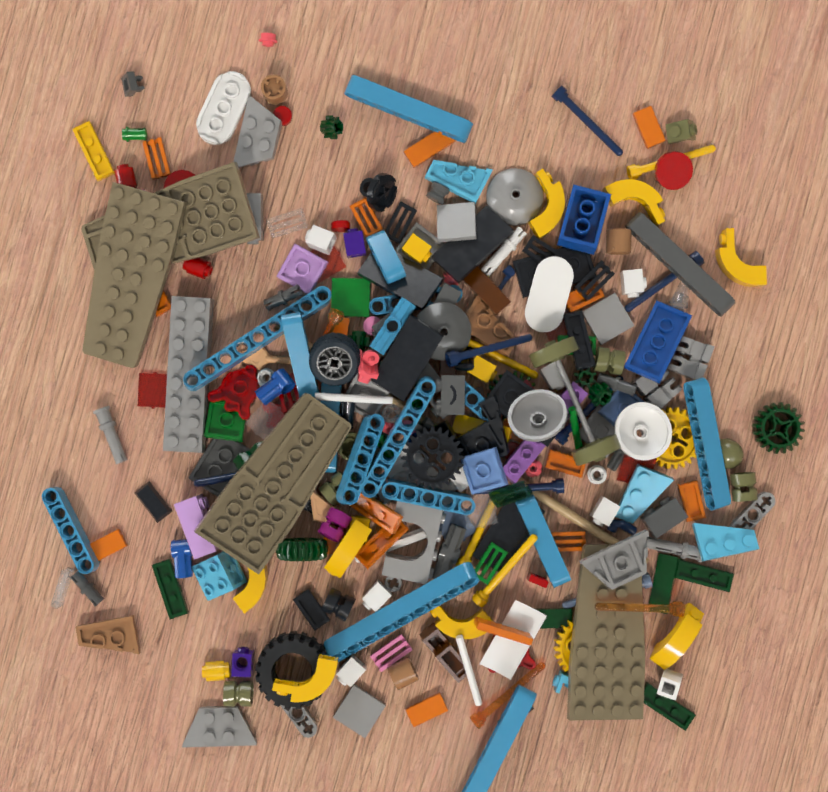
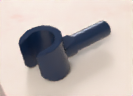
[498,265,515,290]

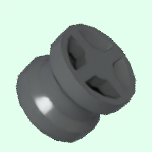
[426,182,450,205]

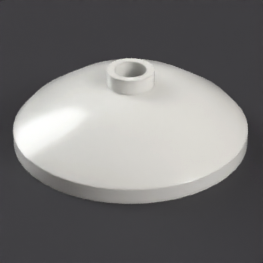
[614,402,672,461]

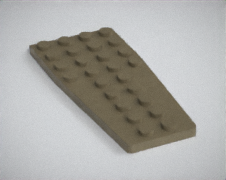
[81,162,260,271]
[82,182,187,368]
[194,393,352,574]
[567,544,645,721]

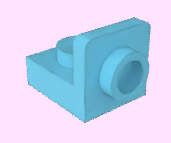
[552,670,569,693]

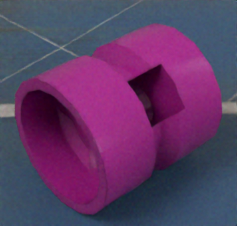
[317,507,352,543]

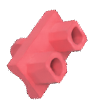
[357,349,380,384]

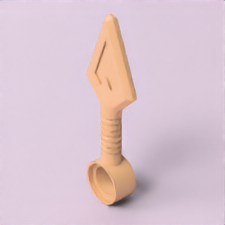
[240,347,292,371]
[310,491,343,548]

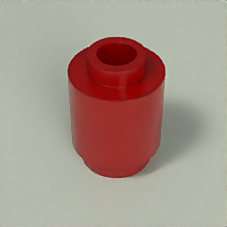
[114,164,137,188]
[183,258,213,279]

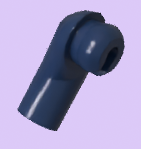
[607,519,637,535]

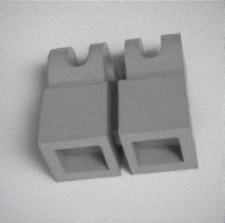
[667,336,715,380]
[631,370,683,409]

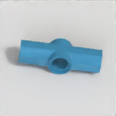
[370,297,416,356]

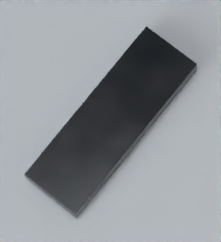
[563,311,596,371]

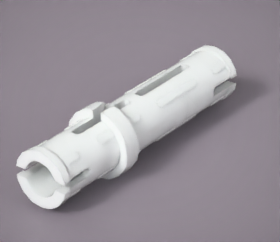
[480,226,527,277]

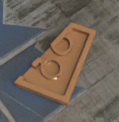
[466,296,515,357]
[75,615,141,654]

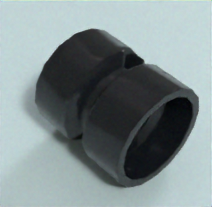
[321,587,356,622]

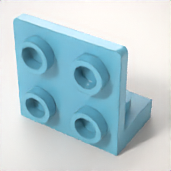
[192,551,248,601]

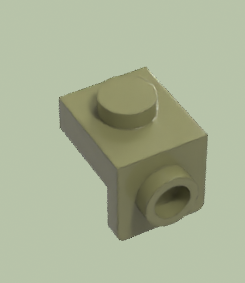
[665,119,697,144]

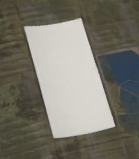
[480,600,547,680]

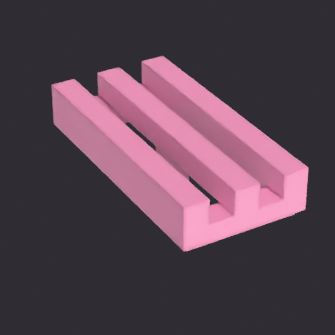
[370,633,412,672]

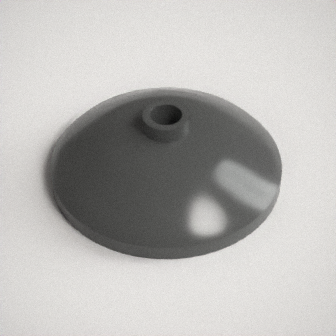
[417,302,471,360]

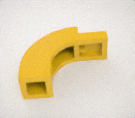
[528,169,565,239]
[602,179,665,226]
[715,228,767,287]
[324,519,372,578]
[233,565,268,614]
[649,603,704,670]
[429,605,493,639]
[272,654,339,702]

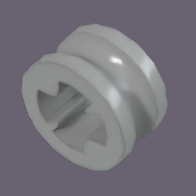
[385,576,402,592]

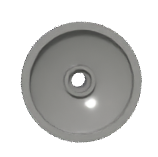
[486,168,543,226]
[508,389,568,442]

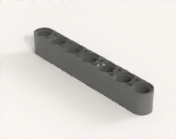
[625,212,736,317]

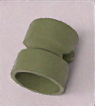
[593,347,626,375]
[318,471,350,507]
[730,472,758,502]
[223,681,253,707]

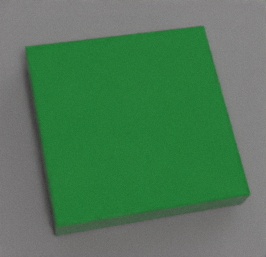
[331,278,370,317]
[204,401,246,442]

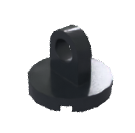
[360,173,397,212]

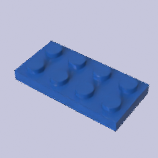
[624,301,692,384]

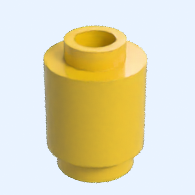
[202,661,230,681]

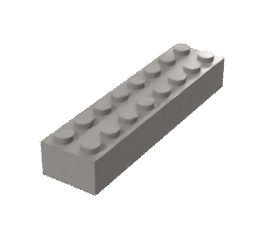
[163,296,214,453]

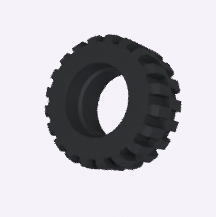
[255,631,327,710]

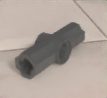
[432,523,467,579]

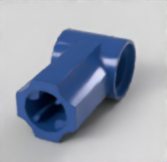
[255,368,296,405]
[171,539,193,579]

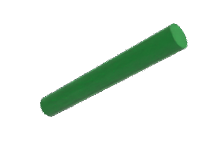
[568,406,582,450]

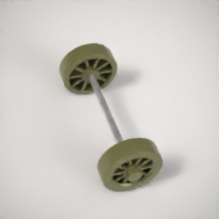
[529,336,621,466]

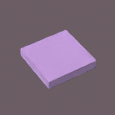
[276,244,329,294]

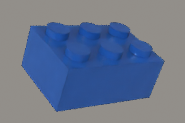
[557,184,611,255]

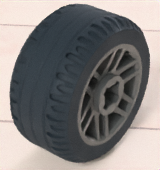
[309,333,360,386]

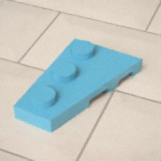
[425,160,493,204]
[615,464,674,524]
[692,523,759,562]

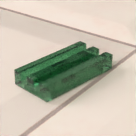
[489,481,533,508]

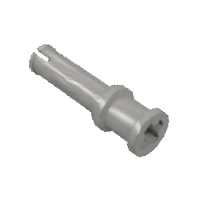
[93,406,128,464]
[646,537,702,563]

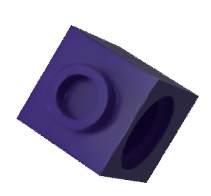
[343,228,366,258]
[231,647,254,677]

